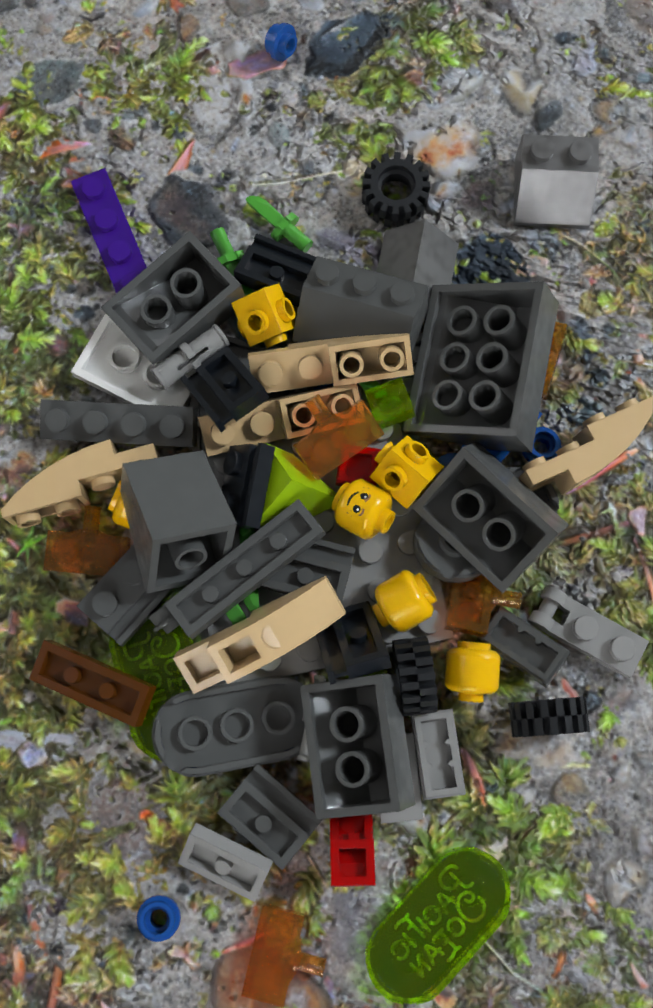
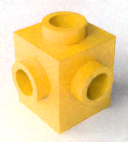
[231,283,296,349]
[370,435,444,509]

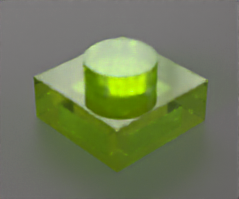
[364,377,416,430]

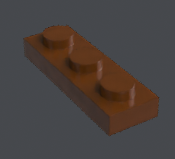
[29,640,157,727]

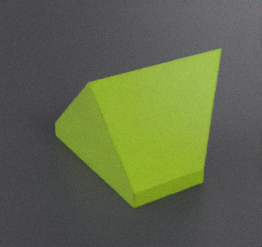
[260,443,336,527]

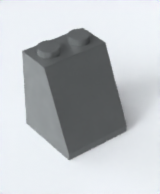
[120,450,237,594]

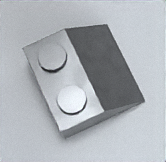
[514,134,599,229]

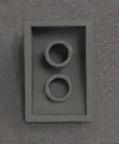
[101,231,245,365]

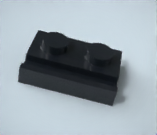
[234,233,317,307]
[180,346,269,432]
[222,443,275,529]
[316,601,392,685]

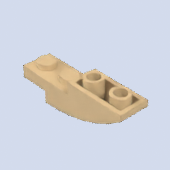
[248,333,414,393]
[197,383,365,457]
[518,396,653,495]
[0,439,160,528]
[173,576,346,694]

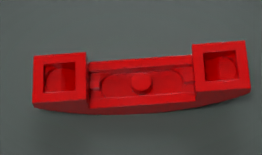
[330,814,376,887]

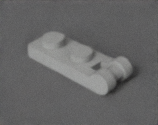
[528,585,649,678]

